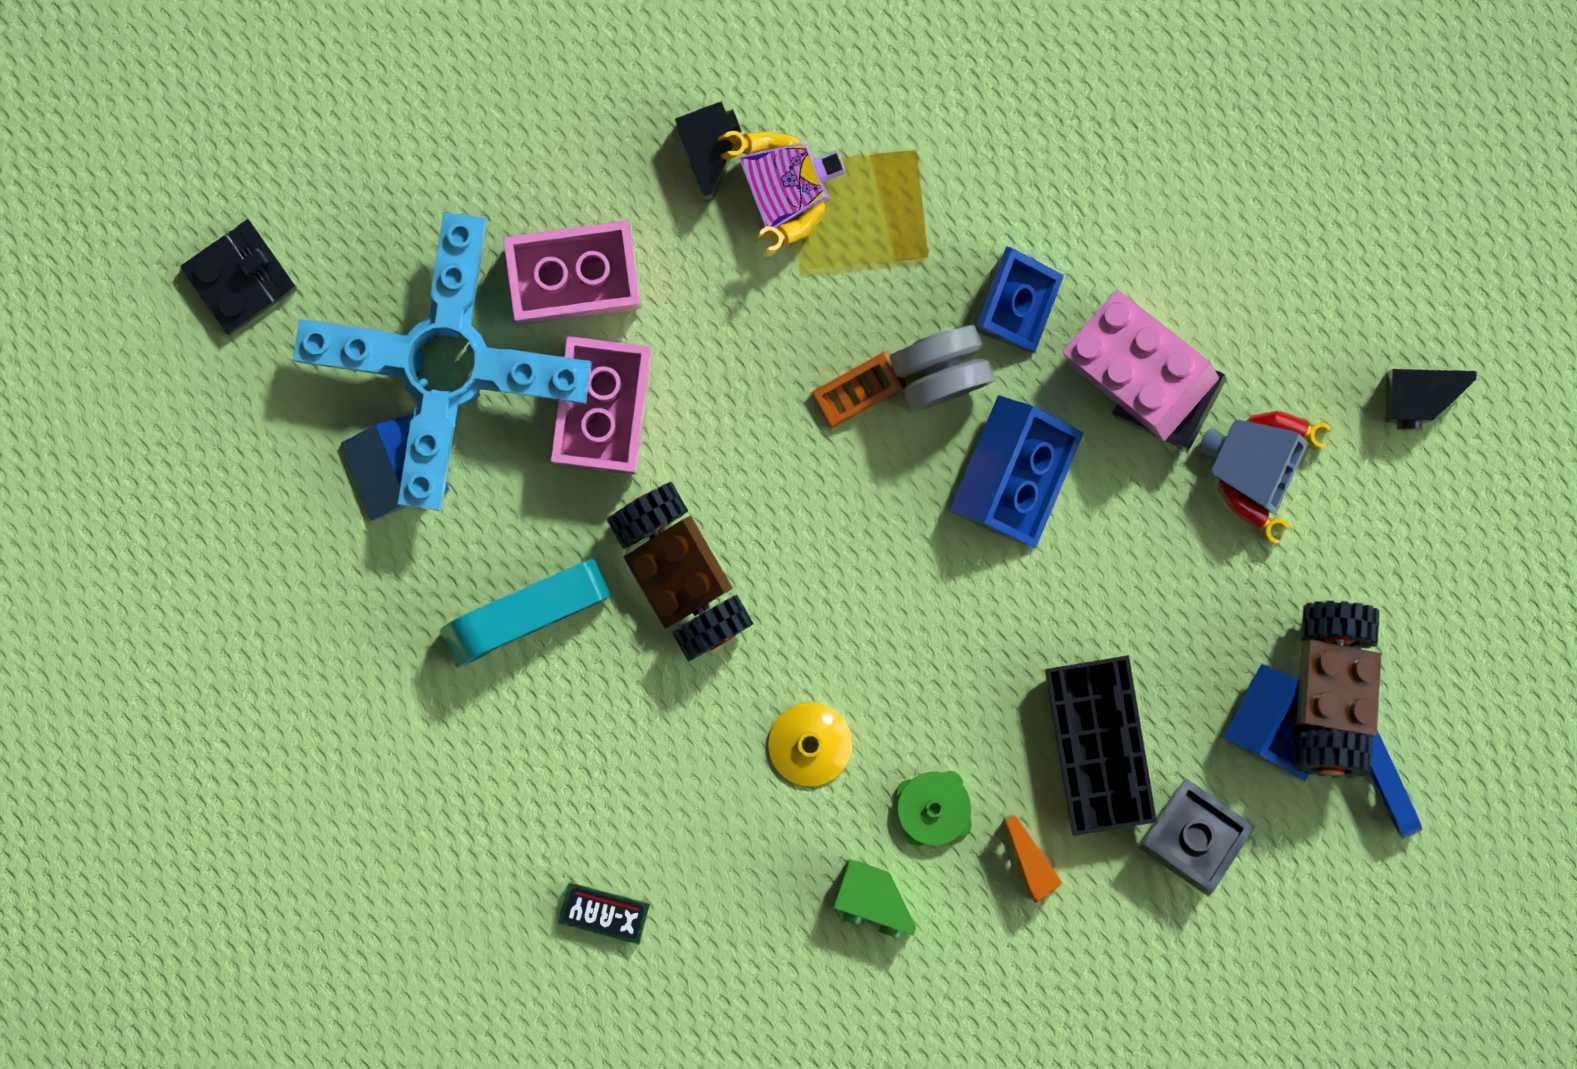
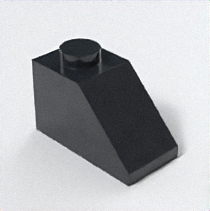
[675,101,742,202]
[1386,369,1477,431]

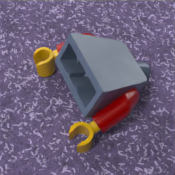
[1199,410,1331,543]

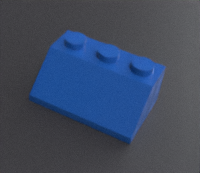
[950,395,1084,548]

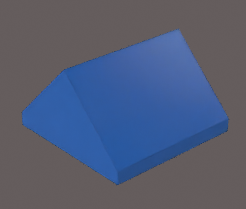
[976,246,1064,353]
[341,414,450,521]

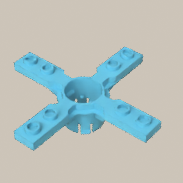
[293,212,592,511]

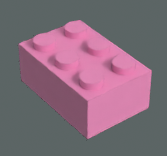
[503,220,642,325]
[1062,289,1219,441]
[551,336,653,475]

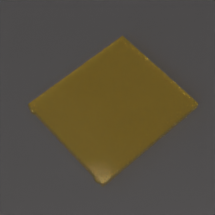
[802,150,929,271]

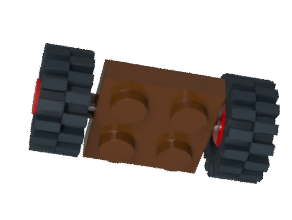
[606,482,754,662]
[1293,601,1381,778]

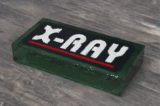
[558,882,651,945]

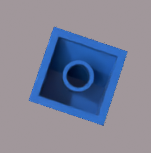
[1224,663,1321,781]

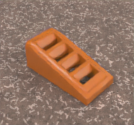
[811,350,907,429]
[1004,814,1062,903]

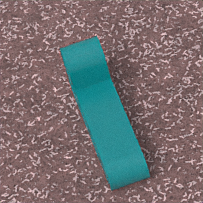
[440,558,611,668]

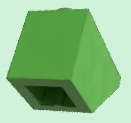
[833,858,916,940]

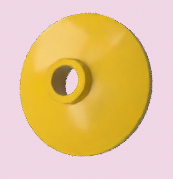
[768,703,852,787]

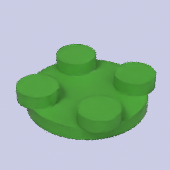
[897,771,972,846]

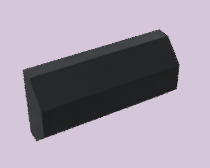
[1045,655,1157,836]

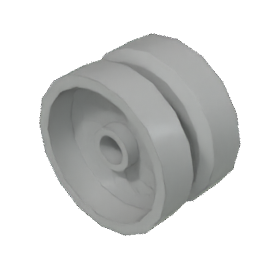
[889,325,995,412]

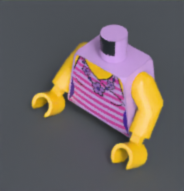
[718,131,846,258]

